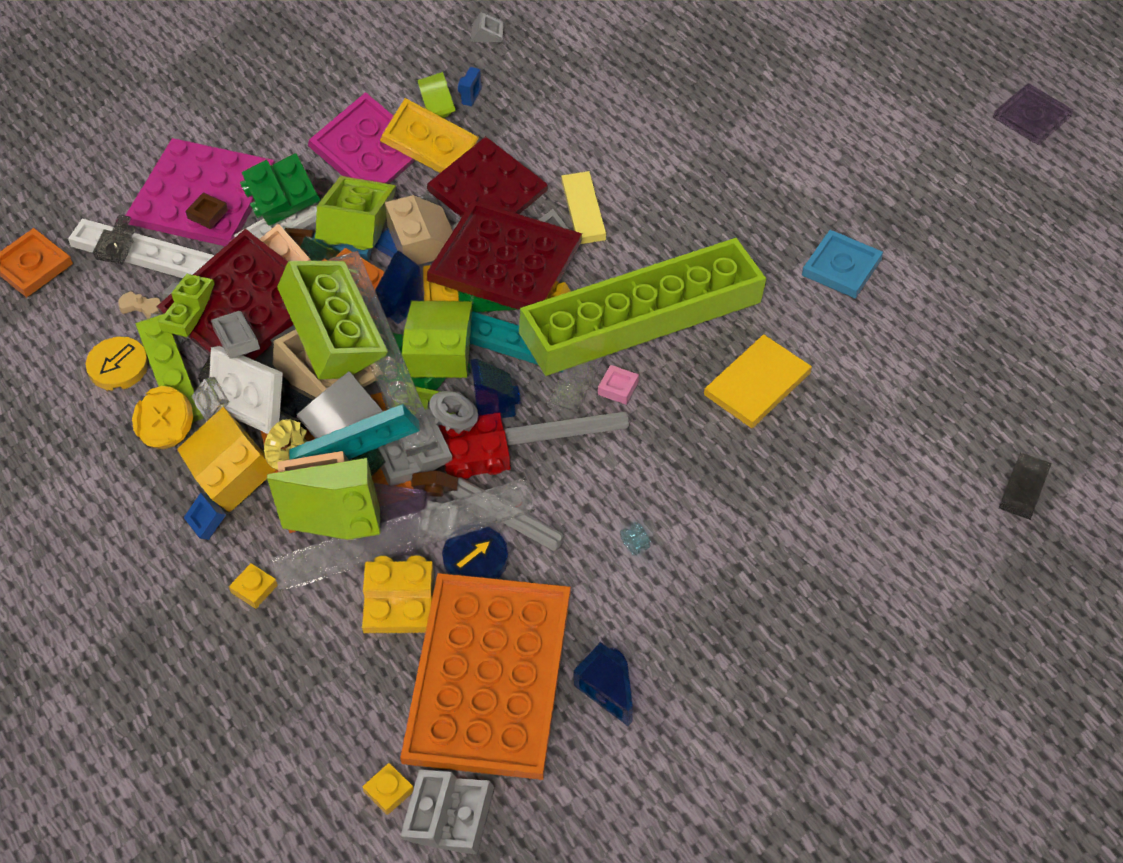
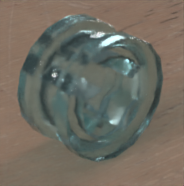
[620,522,650,556]

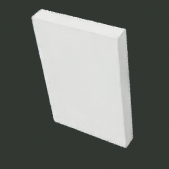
[208,346,283,434]

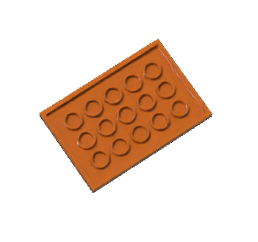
[400,573,571,780]

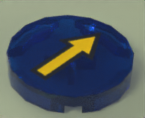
[442,525,508,579]

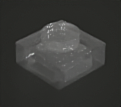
[191,377,230,422]

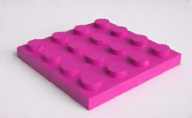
[124,138,275,246]

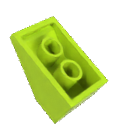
[315,176,396,250]
[402,301,472,378]
[267,458,380,540]

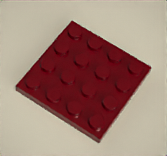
[427,200,582,310]
[156,228,294,360]

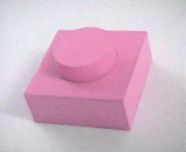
[598,365,639,405]

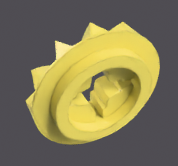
[264,419,308,470]

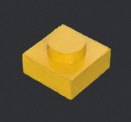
[229,563,278,609]
[362,763,414,816]

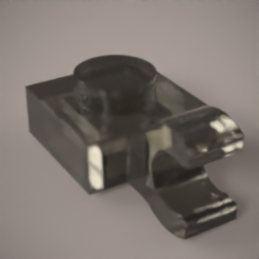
[92,215,135,265]

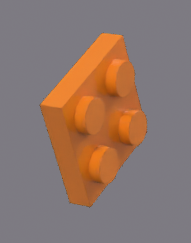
[0,228,73,298]

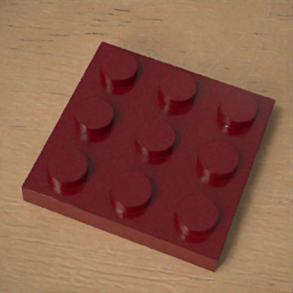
[427,136,548,218]

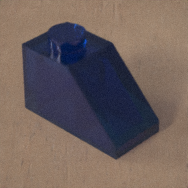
[375,251,424,324]
[471,359,521,418]
[573,642,633,726]

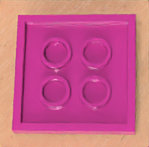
[308,92,416,184]

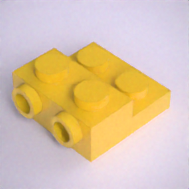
[362,556,434,633]

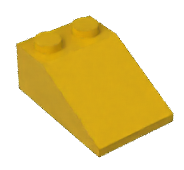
[177,406,277,512]

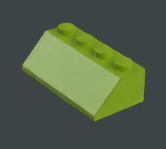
[277,261,388,380]

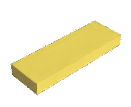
[561,171,606,244]

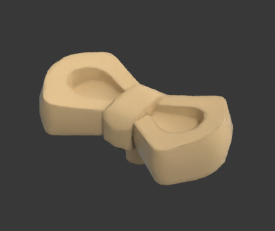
[118,291,161,319]

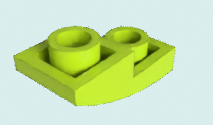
[417,72,456,118]
[158,274,214,337]

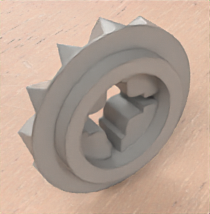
[428,391,478,434]

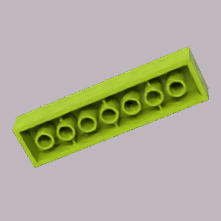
[519,238,766,376]

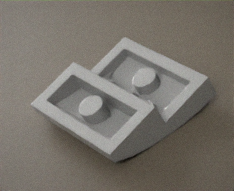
[297,372,383,439]
[373,408,452,487]
[400,770,494,854]

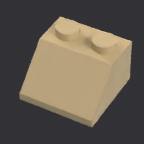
[385,195,453,268]

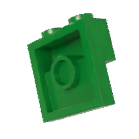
[240,153,320,226]

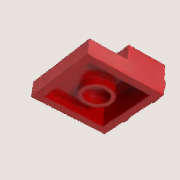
[438,412,511,479]

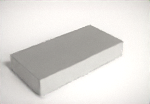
[211,311,260,359]

